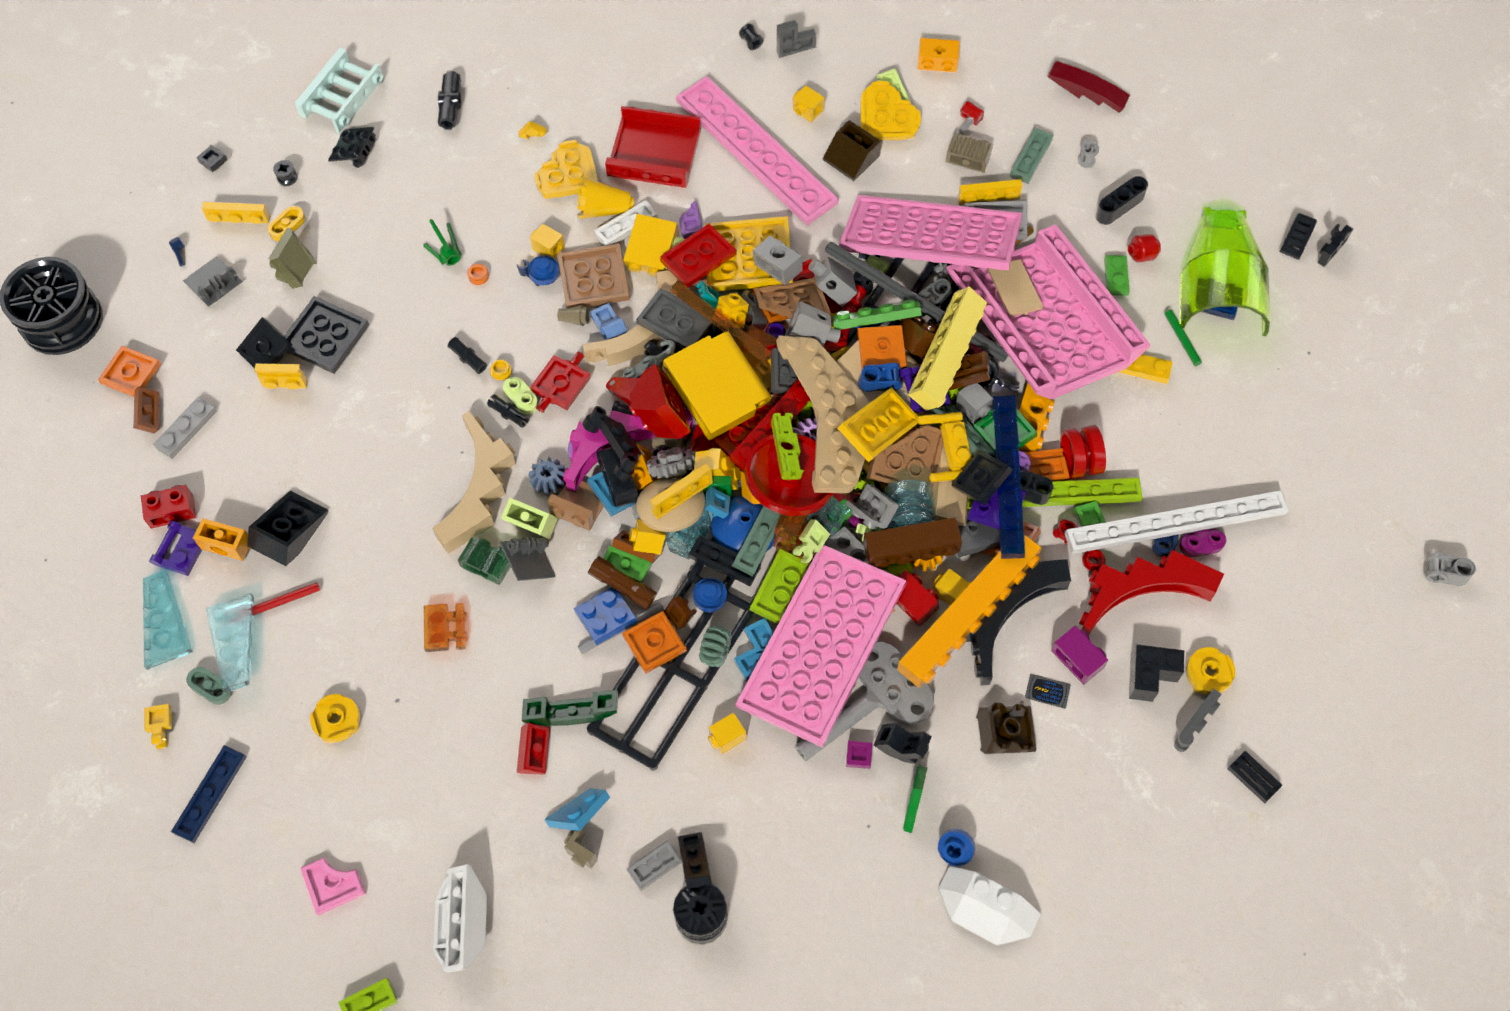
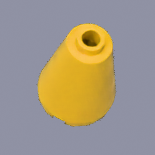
[577,177,634,219]

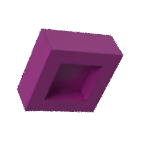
[846,741,872,769]

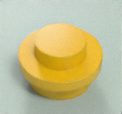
[490,359,512,381]

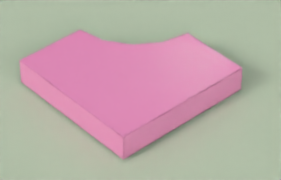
[300,858,366,915]

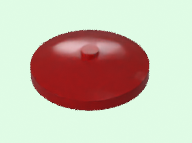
[745,434,833,516]

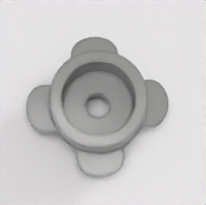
[933,262,951,282]

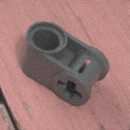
[742,290,767,332]

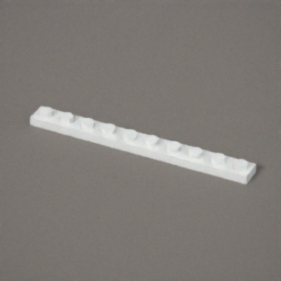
[1065,490,1289,554]

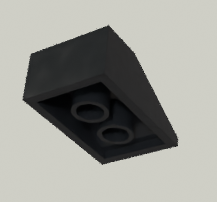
[247,490,328,566]

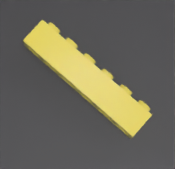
[908,287,987,411]

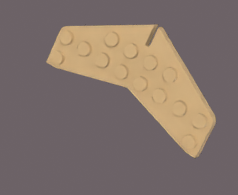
[776,336,871,493]

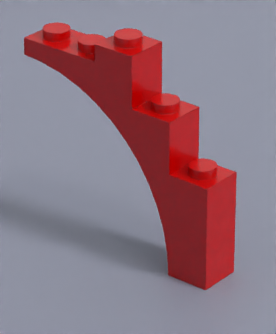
[1079,550,1224,636]

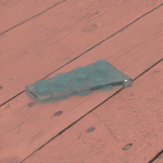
[143,570,193,670]
[206,593,254,692]

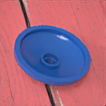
[711,495,780,553]

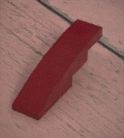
[1047,61,1130,113]

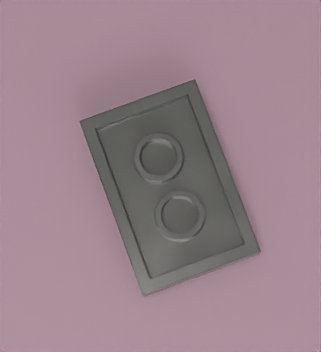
[636,288,715,349]

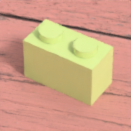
[501,498,558,539]

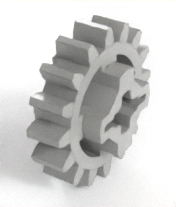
[647,447,695,479]

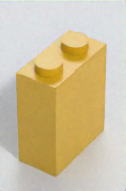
[623,214,680,277]

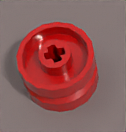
[1060,425,1106,479]

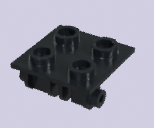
[328,127,376,168]

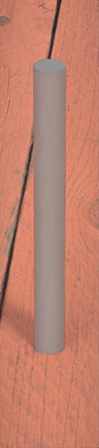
[578,602,664,654]

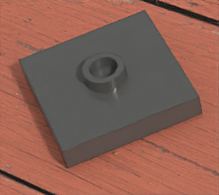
[957,511,1003,558]

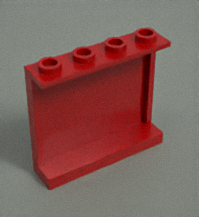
[605,106,701,188]

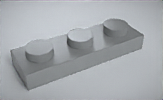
[153,397,217,459]

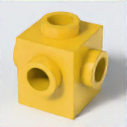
[715,293,749,330]

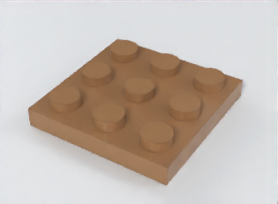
[557,244,630,308]

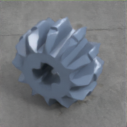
[528,456,566,496]

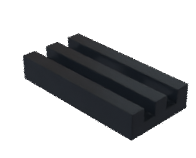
[1227,751,1283,804]

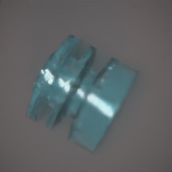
[884,480,934,529]

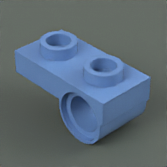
[590,303,627,340]

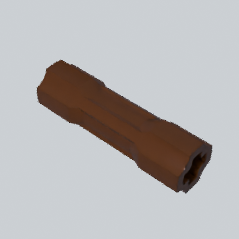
[588,556,657,610]

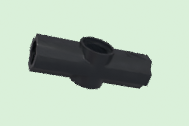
[438,71,461,130]

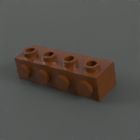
[863,517,962,569]

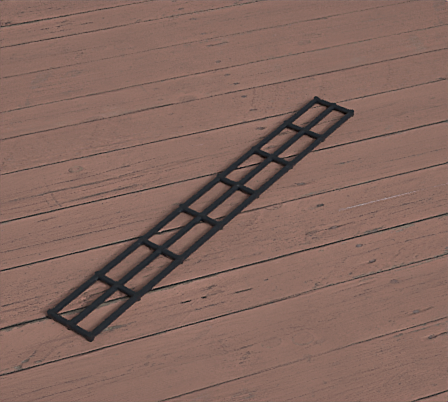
[587,257,959,771]

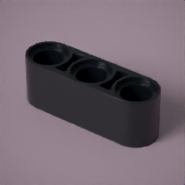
[1096,176,1148,225]
[596,447,638,507]
[1002,467,1054,505]

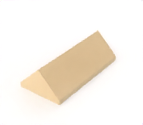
[922,444,972,526]

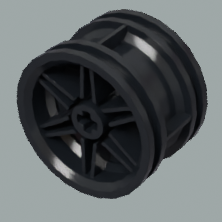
[0,257,103,355]

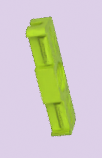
[771,413,804,480]

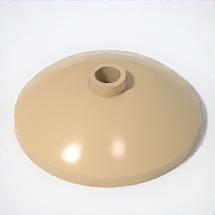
[636,477,705,532]

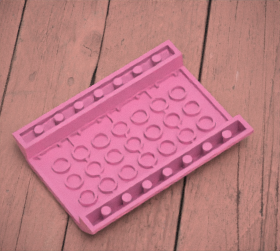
[946,224,1151,399]

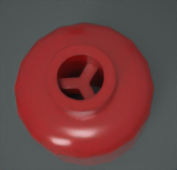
[1127,234,1161,263]

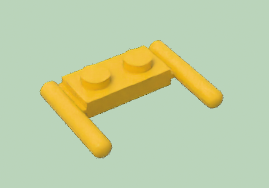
[917,412,972,482]

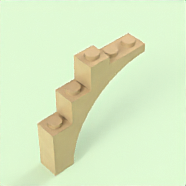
[432,411,516,554]

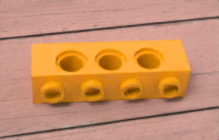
[1016,383,1055,453]

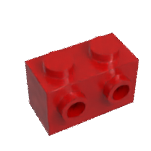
[140,485,196,529]
[896,569,940,627]

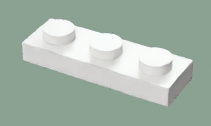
[594,200,658,246]

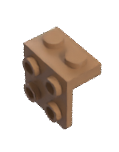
[547,481,604,531]

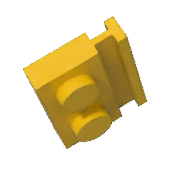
[254,364,307,389]

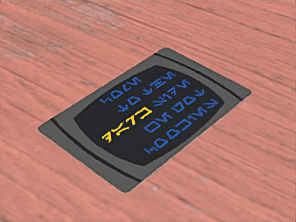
[1025,674,1071,709]

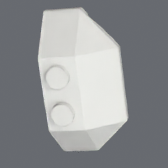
[433,864,487,973]
[938,866,1041,946]

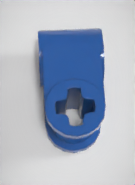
[858,363,903,392]

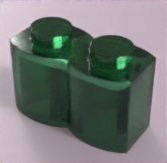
[458,537,511,585]

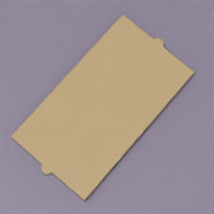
[987,259,1043,317]

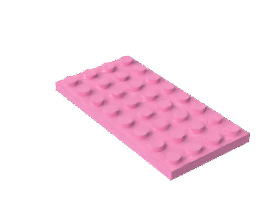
[839,195,1022,270]
[735,545,906,748]

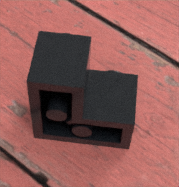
[1129,644,1185,702]

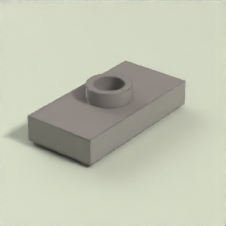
[627,840,682,891]

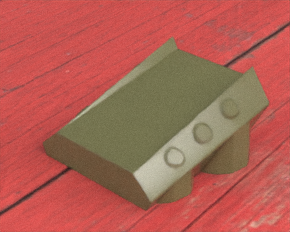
[268,228,317,289]

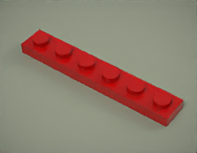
[729,379,811,471]

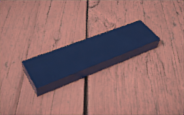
[171,745,247,844]

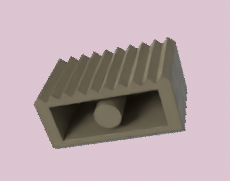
[945,133,993,173]

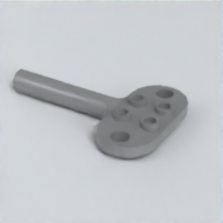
[795,641,934,761]

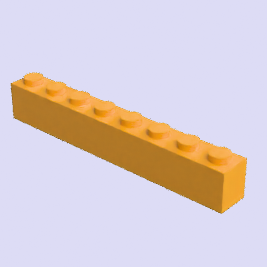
[897,531,1041,688]

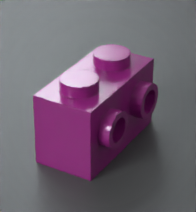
[1051,626,1108,685]

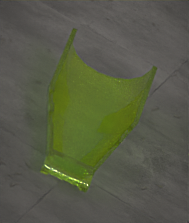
[1180,207,1270,336]

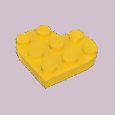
[860,81,921,140]
[535,140,598,199]

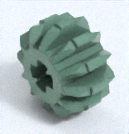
[699,626,732,667]

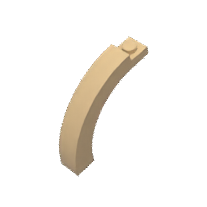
[582,270,679,366]

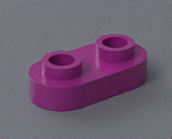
[1179,529,1226,557]

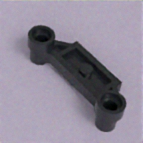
[582,406,642,481]

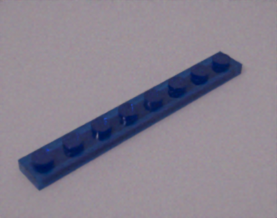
[993,396,1025,559]

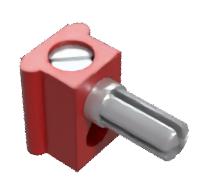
[959,101,984,134]

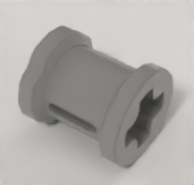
[1078,141,1099,168]

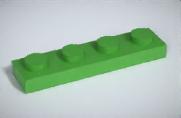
[833,300,922,330]

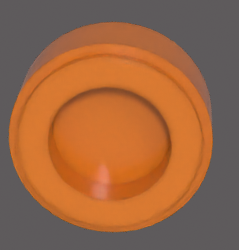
[467,263,489,285]

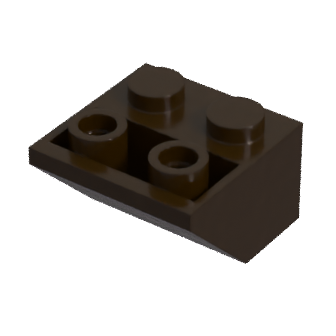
[823,120,881,181]

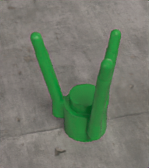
[423,219,462,266]

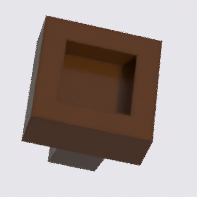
[664,596,697,630]

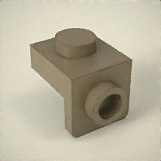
[564,829,597,869]

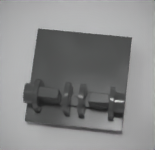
[183,256,243,307]
[500,536,555,581]

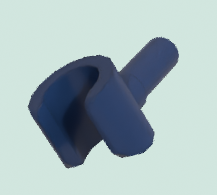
[169,237,185,266]
[517,259,540,287]

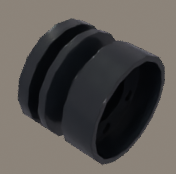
[673,884,728,945]

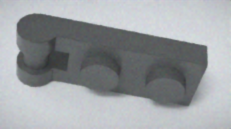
[1174,689,1222,752]

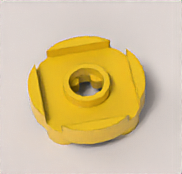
[1185,647,1236,695]
[310,694,360,743]

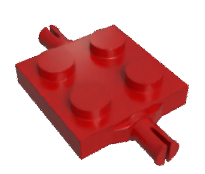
[530,351,591,413]

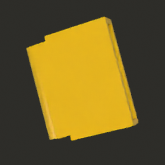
[662,332,772,441]

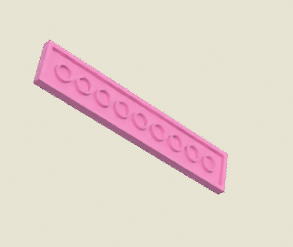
[676,76,839,226]

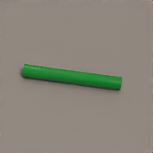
[1164,310,1202,366]

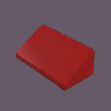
[517,723,550,775]

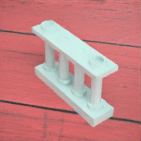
[295,48,383,133]

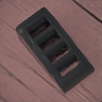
[1280,213,1317,260]

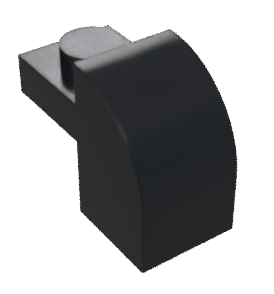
[873,723,932,764]

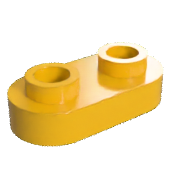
[268,206,305,241]

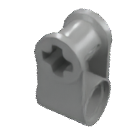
[1426,553,1476,586]

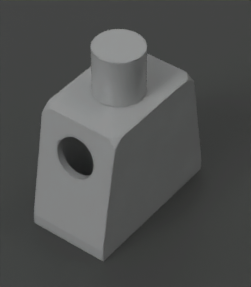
[808,257,857,307]
[785,301,840,346]

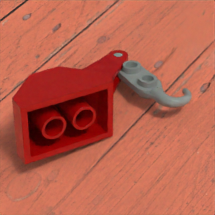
[606,340,691,439]

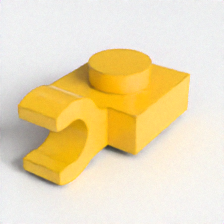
[144,704,172,750]

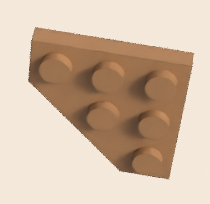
[754,278,832,321]
[866,425,944,497]

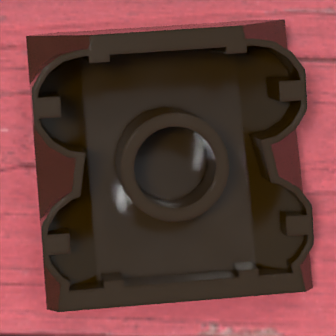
[976,702,1037,754]

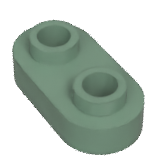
[186,667,231,705]

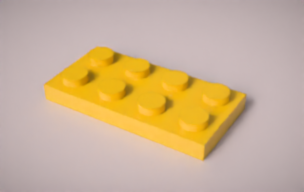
[837,387,918,462]

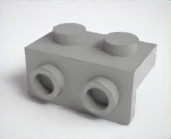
[845,483,899,529]

